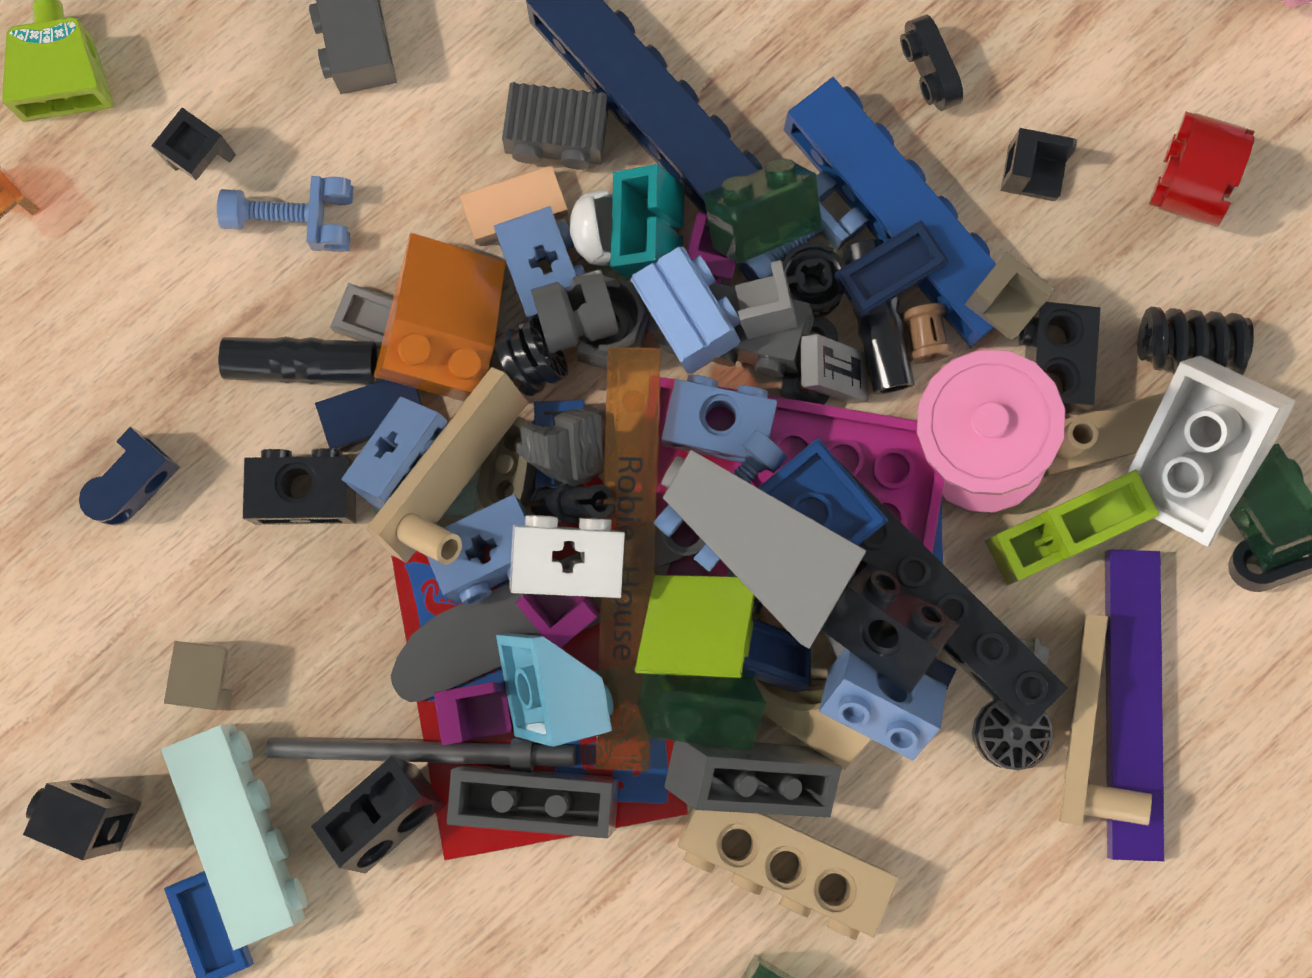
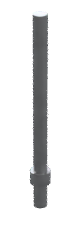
[266,737,576,771]

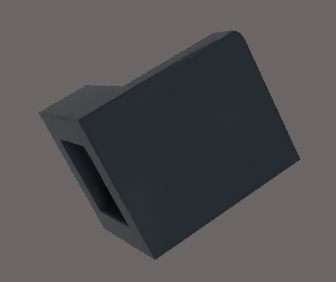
[151,107,236,181]
[1000,128,1077,201]

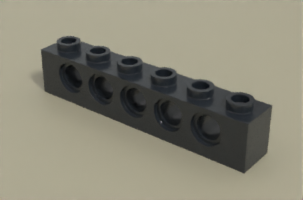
[838,461,1068,726]

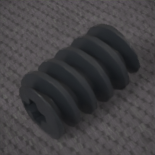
[1137,306,1254,375]

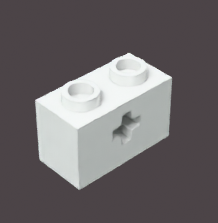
[509,515,625,598]

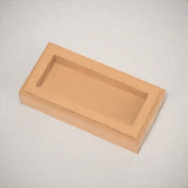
[459,165,568,245]

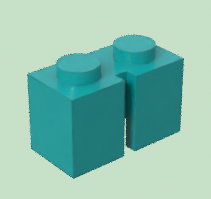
[610,164,684,280]

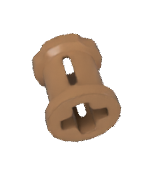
[901,303,955,364]

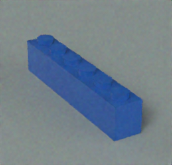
[784,76,996,348]

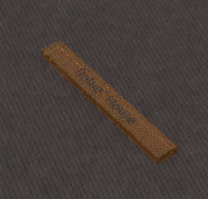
[596,347,662,771]

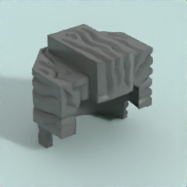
[576,275,650,371]
[516,406,617,487]

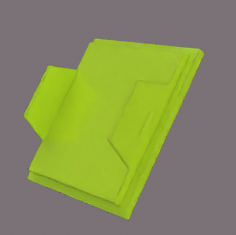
[635,575,755,678]

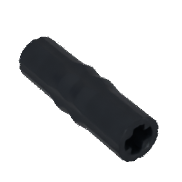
[843,239,915,395]
[218,336,378,384]

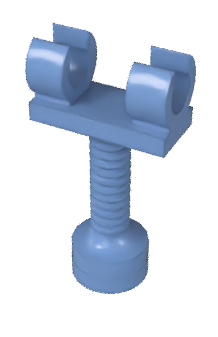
[737,170,869,282]
[217,176,354,252]
[653,429,788,572]

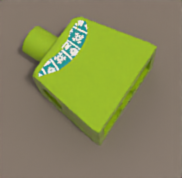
[2,0,114,122]

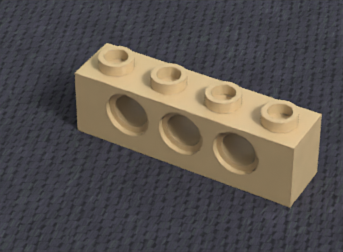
[678,809,899,940]

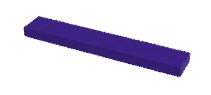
[1105,549,1165,862]

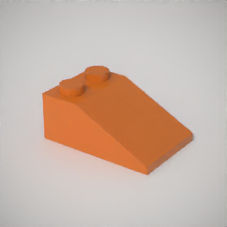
[373,232,506,402]

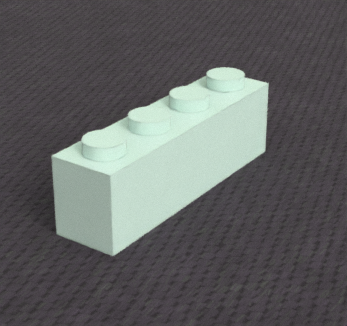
[161,724,307,951]

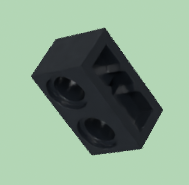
[1019,302,1101,415]
[311,756,445,874]

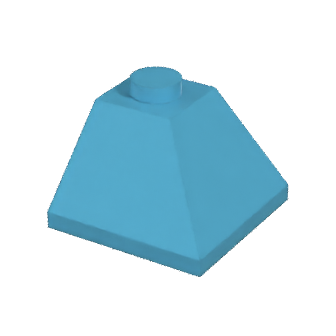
[496,633,613,747]

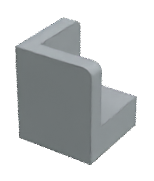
[735,260,798,339]

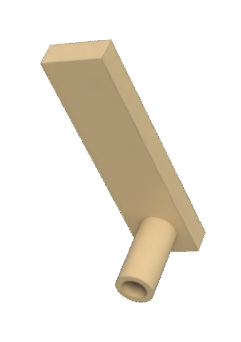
[366,367,529,565]
[1044,392,1166,478]
[1059,613,1152,826]

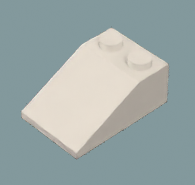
[1127,356,1296,547]

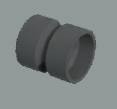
[530,269,619,354]

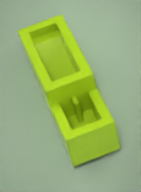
[985,469,1160,585]

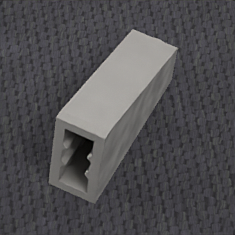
[661,450,866,649]

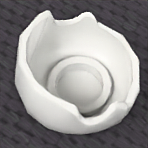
[570,190,613,266]

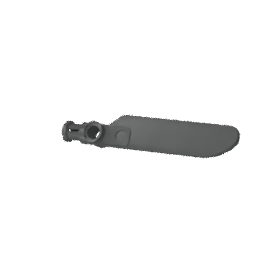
[390,518,706,702]

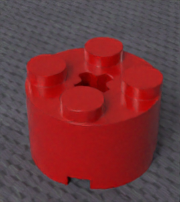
[1149,111,1255,227]

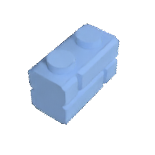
[630,247,741,374]

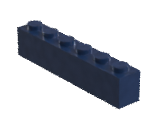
[526,0,765,229]

